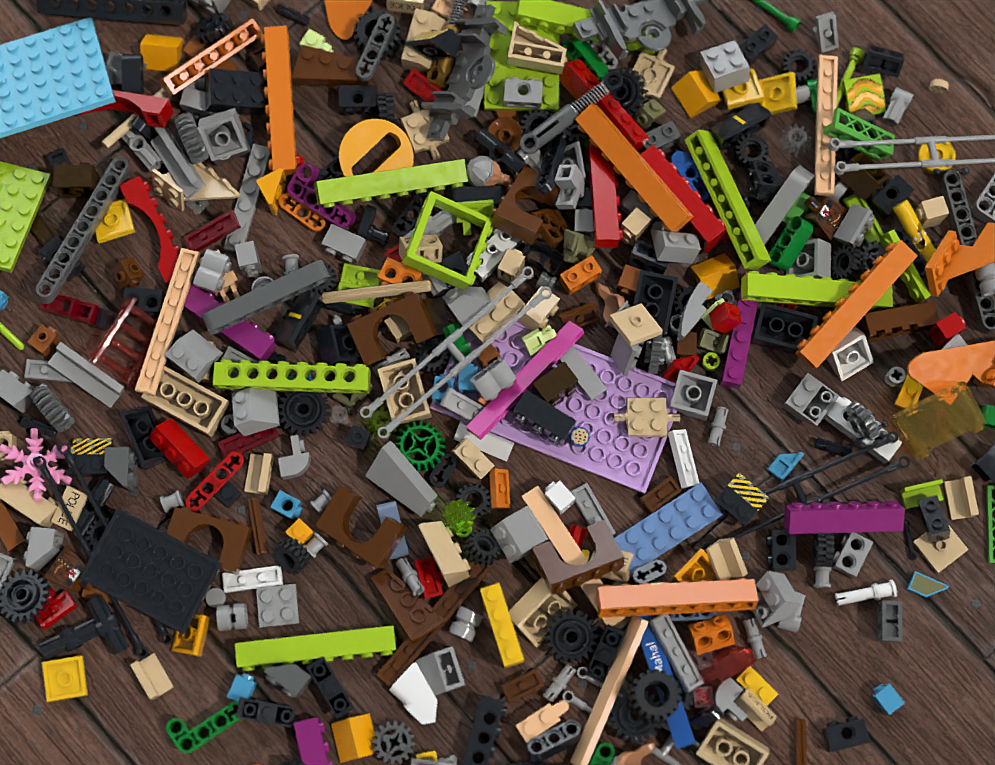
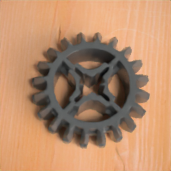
[174,113,209,164]
[30,384,75,432]

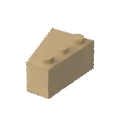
[507,22,567,74]

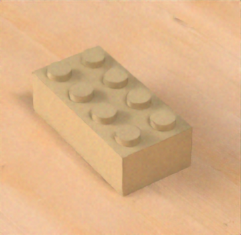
[141,366,231,438]

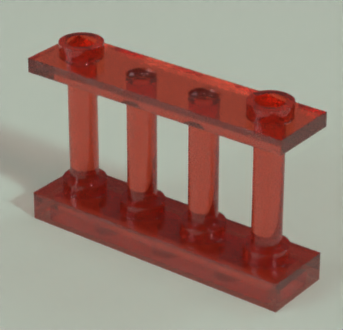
[89,297,158,387]

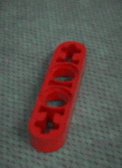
[185,450,244,511]

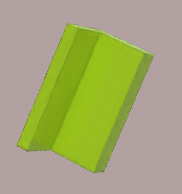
[899,479,944,510]

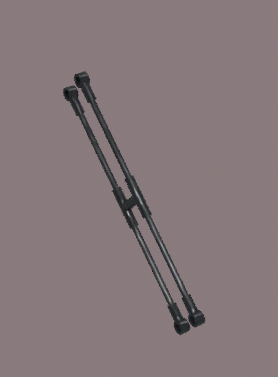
[702,431,910,555]
[33,443,174,659]

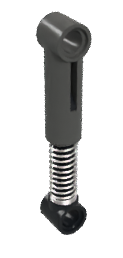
[520,71,623,154]

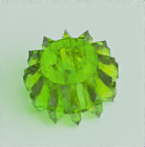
[366,406,397,439]
[442,499,476,533]

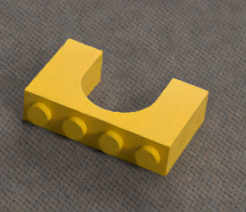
[480,583,524,669]

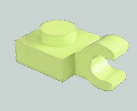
[300,29,333,52]
[521,325,557,356]

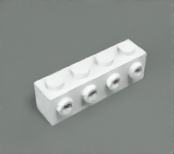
[466,229,524,283]

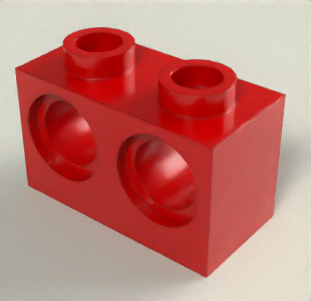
[928,312,966,349]

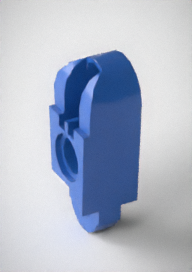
[671,151,710,203]

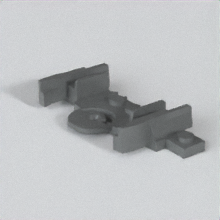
[572,0,706,60]
[421,5,507,141]

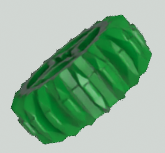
[394,420,446,473]

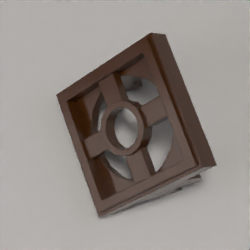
[531,207,572,249]

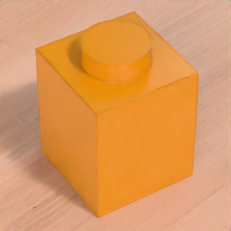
[286,518,314,546]

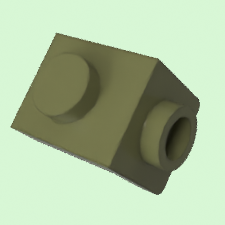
[633,98,666,130]
[697,328,730,354]

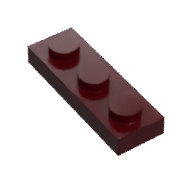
[184,210,241,252]
[218,427,280,459]

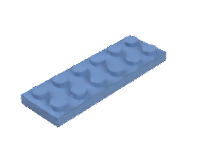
[614,483,723,576]

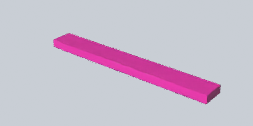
[466,321,584,440]

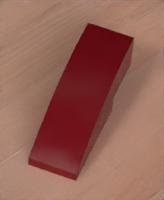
[39,292,101,326]

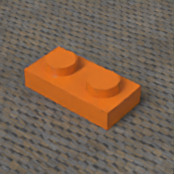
[489,468,511,509]

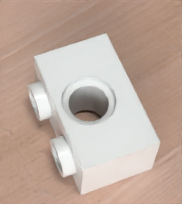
[545,481,575,516]

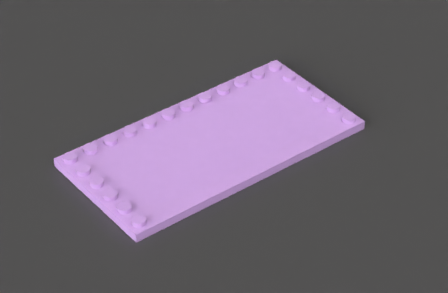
[430,321,677,494]

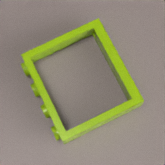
[401,191,493,290]

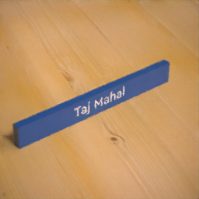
[631,615,696,749]

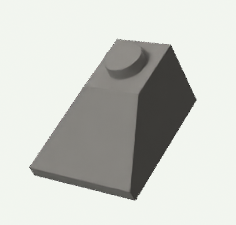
[443,286,496,326]

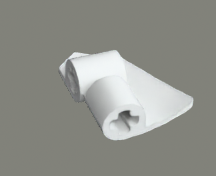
[389,662,437,724]

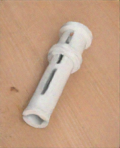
[835,580,897,606]

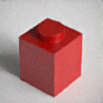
[709,301,742,334]

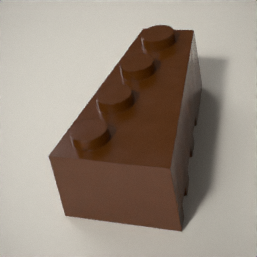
[291,44,374,87]
[857,300,940,343]

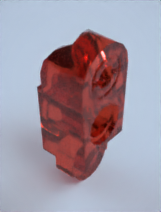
[700,646,757,683]

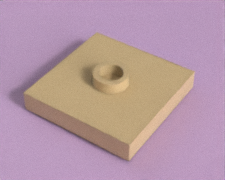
[609,303,663,346]
[912,526,968,573]

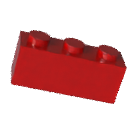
[149,418,210,479]

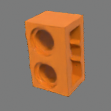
[559,255,602,296]
[378,257,423,296]
[688,614,735,655]

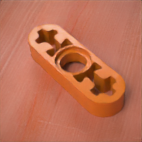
[279,193,326,233]

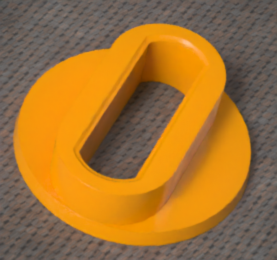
[339,119,413,177]

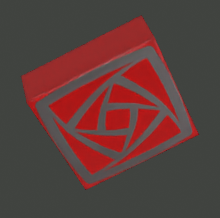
[693,686,714,708]

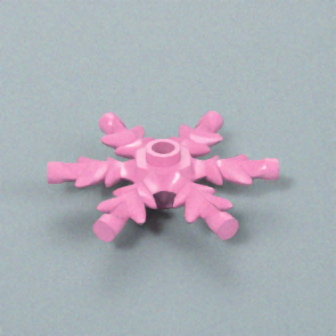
[0,428,73,501]

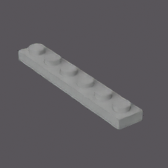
[224,144,272,253]

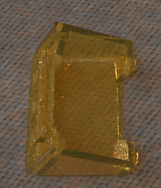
[891,381,987,460]

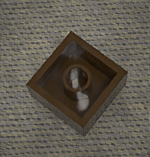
[837,151,890,200]
[53,162,100,198]
[532,361,578,407]

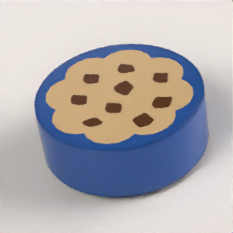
[570,427,590,447]

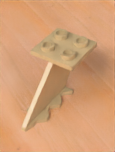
[152,163,240,211]

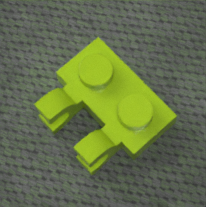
[456,200,494,235]

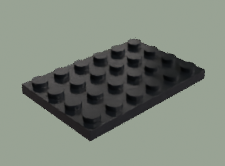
[79,508,223,634]

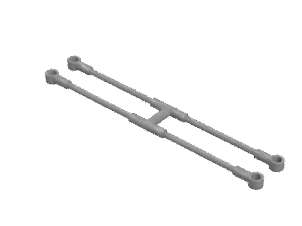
[828,135,995,175]
[360,267,552,439]
[562,667,701,765]

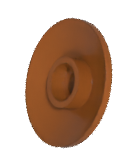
[488,117,523,154]

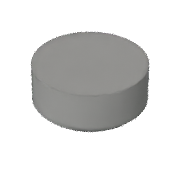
[206,588,226,608]

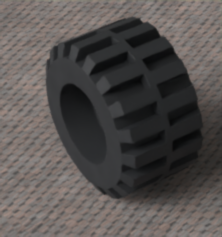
[353,9,401,60]
[627,669,682,723]

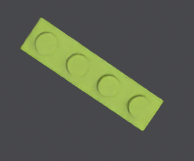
[880,229,931,303]

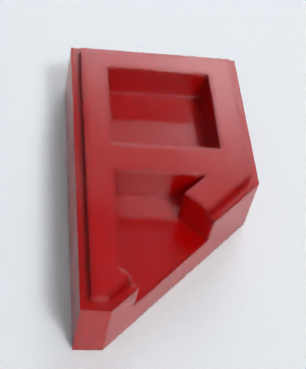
[662,355,699,383]

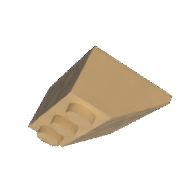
[401,8,449,73]
[457,282,525,345]
[378,358,432,424]
[0,478,59,528]
[418,521,471,587]
[508,577,577,647]
[696,717,769,765]

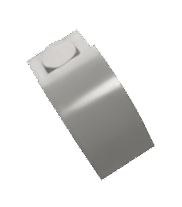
[554,164,585,209]
[278,435,311,480]
[713,676,748,722]

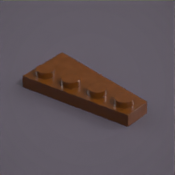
[371,568,446,643]

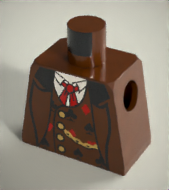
[804,196,848,241]
[44,546,93,593]

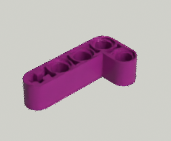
[288,164,356,227]

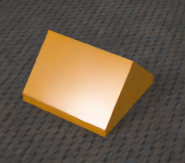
[140,34,183,73]
[671,70,722,119]
[256,168,287,215]
[690,253,740,301]
[672,548,716,583]
[171,614,210,657]
[331,714,379,763]

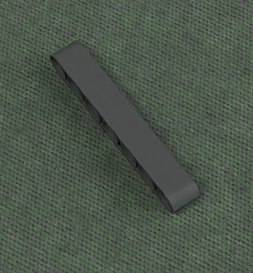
[202,260,331,335]

